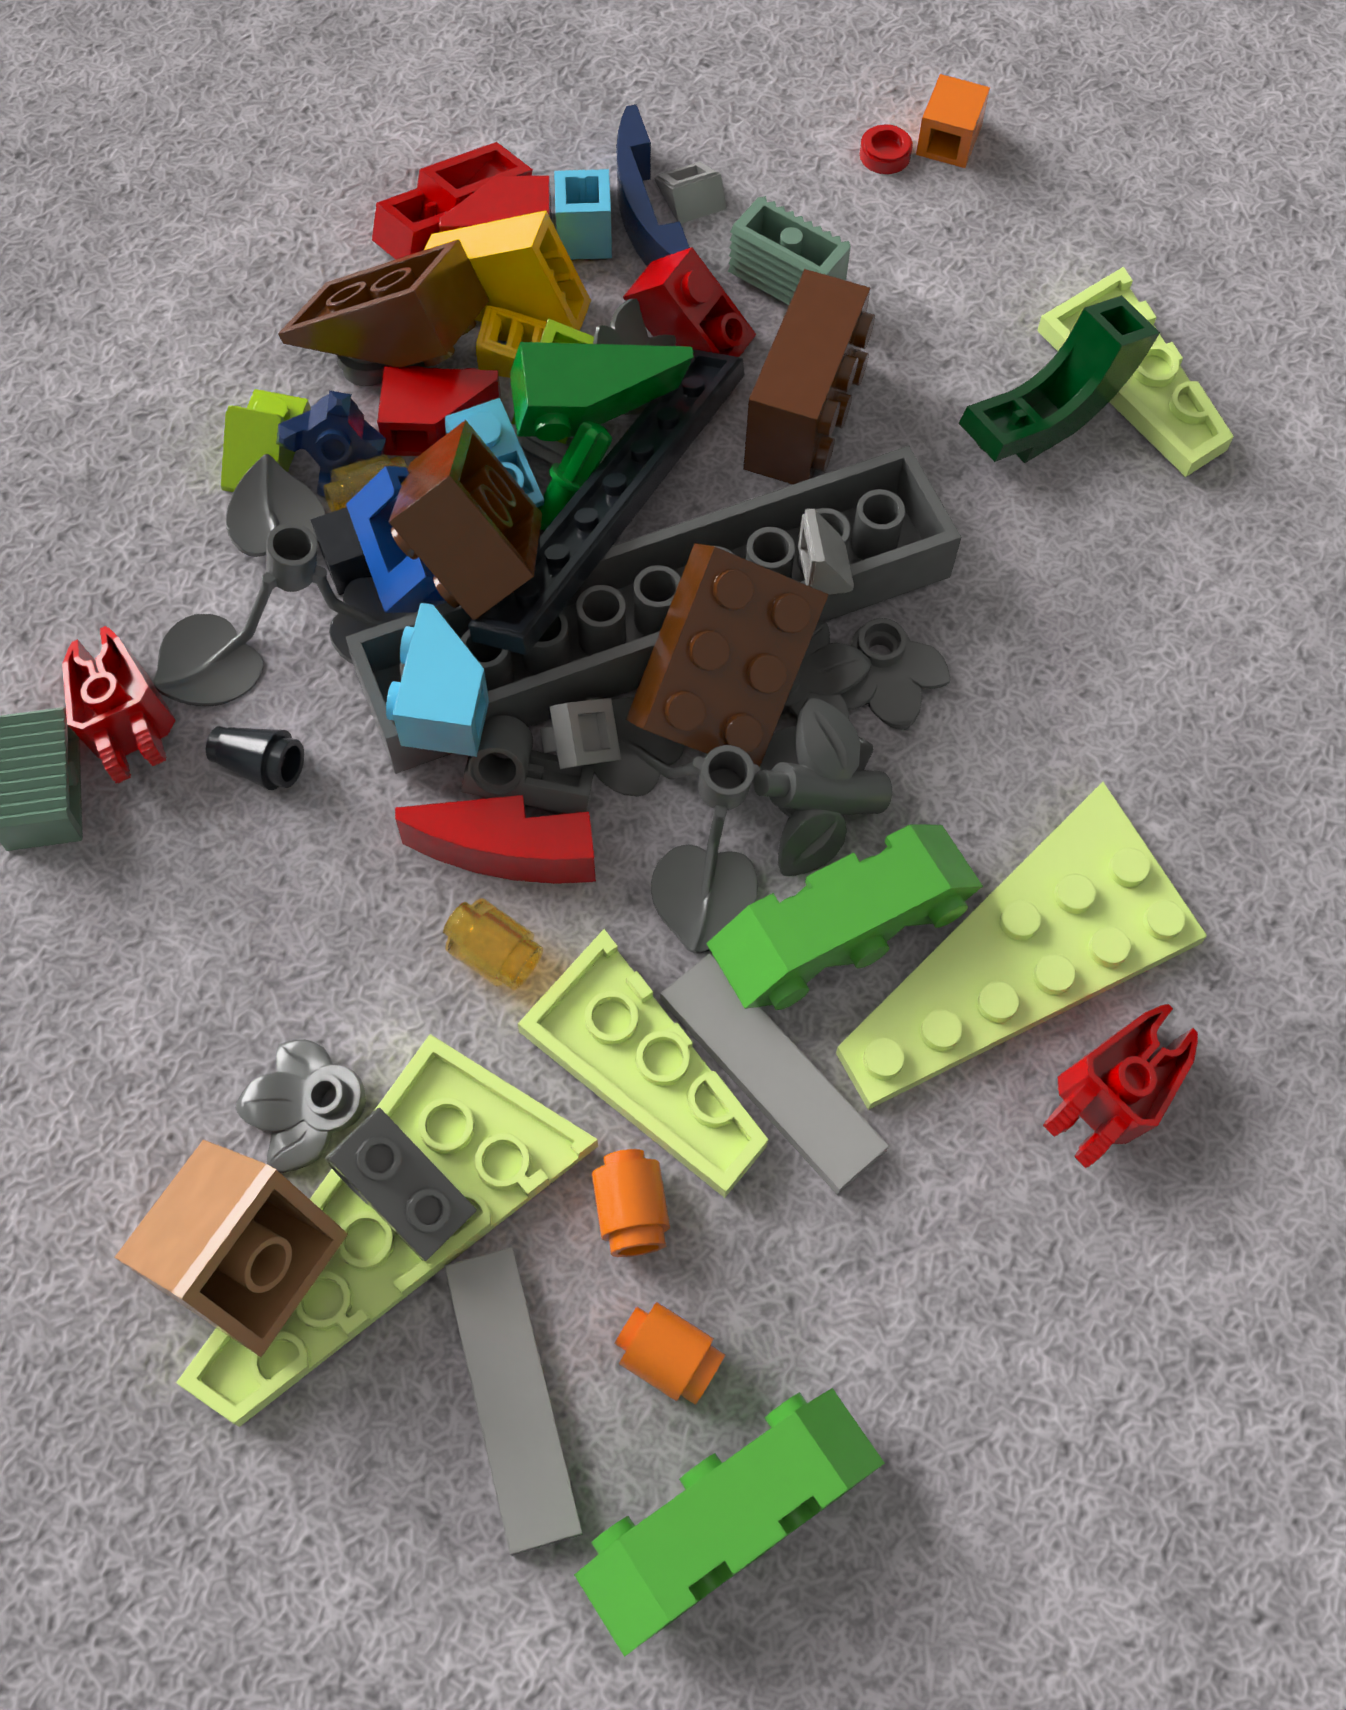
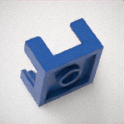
[346,466,446,613]

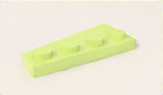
[1037,267,1234,477]
[518,929,769,1198]

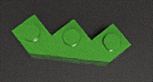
[706,824,983,1010]
[574,1388,885,1657]

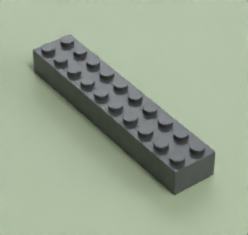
[345,446,962,774]

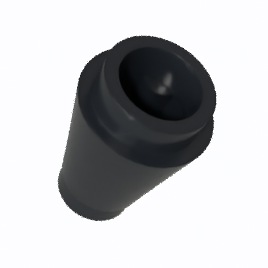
[205,726,304,790]

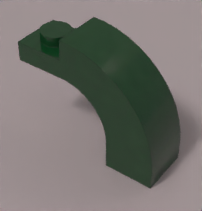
[958,295,1160,463]

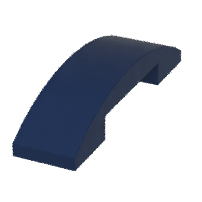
[616,104,690,267]

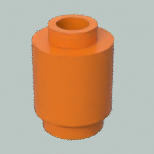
[592,1149,670,1257]
[614,1301,725,1405]

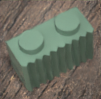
[728,196,851,305]
[0,707,83,851]

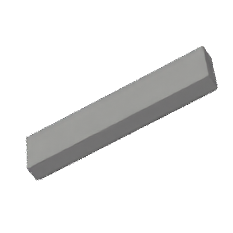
[660,953,889,1195]
[444,1247,583,1556]

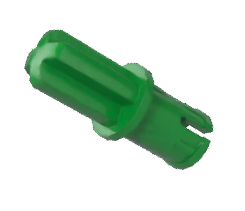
[538,421,612,531]

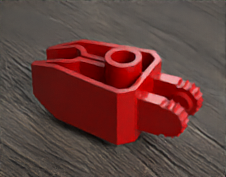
[62,626,176,784]
[1043,1004,1198,1168]

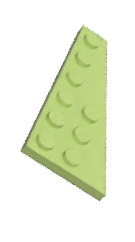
[836,782,1207,1110]
[176,1034,598,1427]

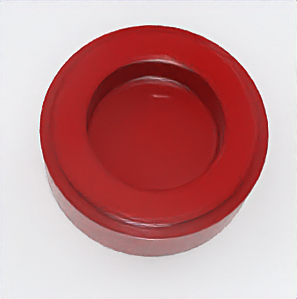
[859,124,913,174]

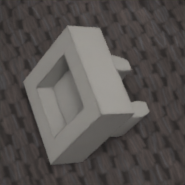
[540,698,621,769]

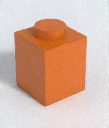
[916,74,990,168]

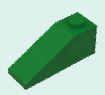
[510,342,694,441]

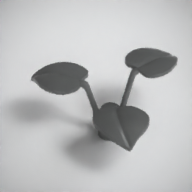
[153,454,416,706]
[585,696,873,954]

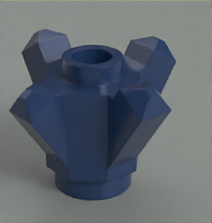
[276,390,386,499]

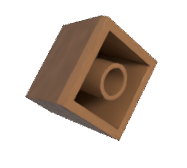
[114,1140,348,1357]

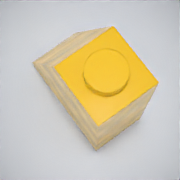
[424,211,591,331]

